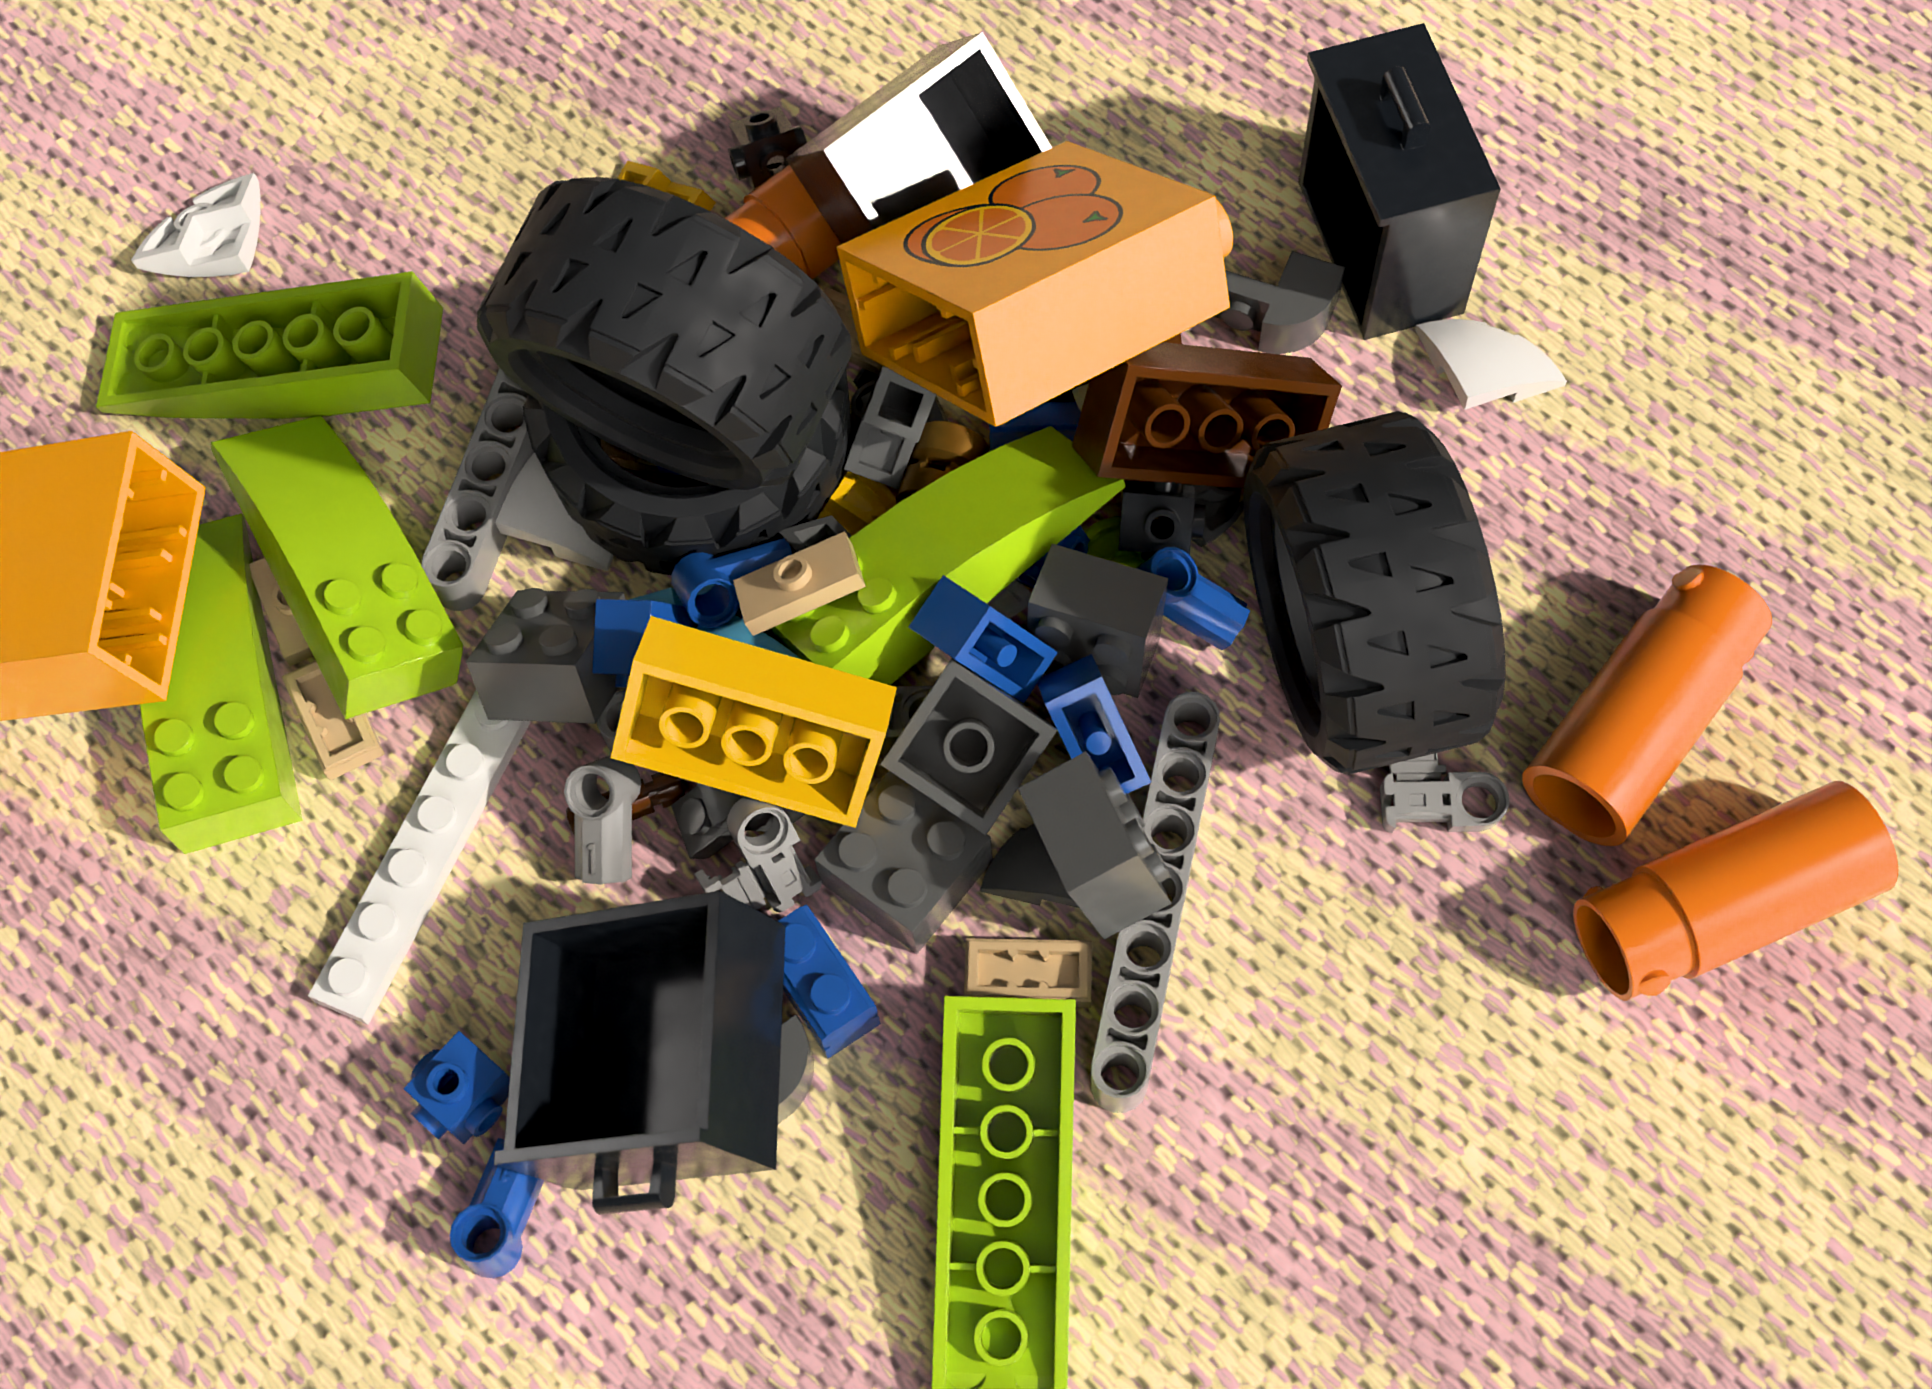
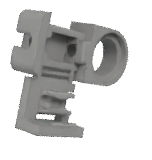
[1380,753,1509,833]
[695,796,822,912]

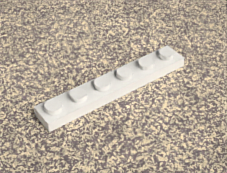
[308,690,531,1025]

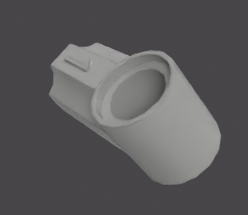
[564,756,641,885]

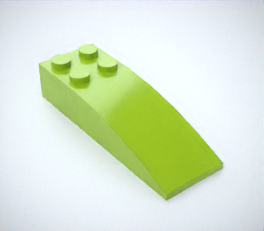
[96,271,443,419]
[211,415,464,719]
[770,426,1126,685]
[140,513,303,854]
[932,996,1076,1389]

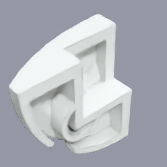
[131,173,260,277]
[1415,319,1567,410]
[495,453,613,571]

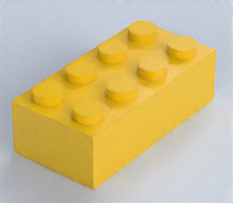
[610,616,897,828]

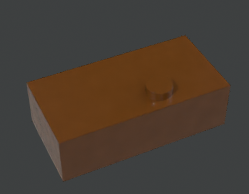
[1072,342,1342,488]

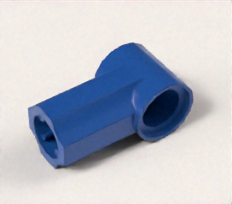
[671,538,792,628]
[1136,547,1250,651]
[449,1138,545,1279]

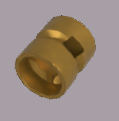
[896,421,990,504]

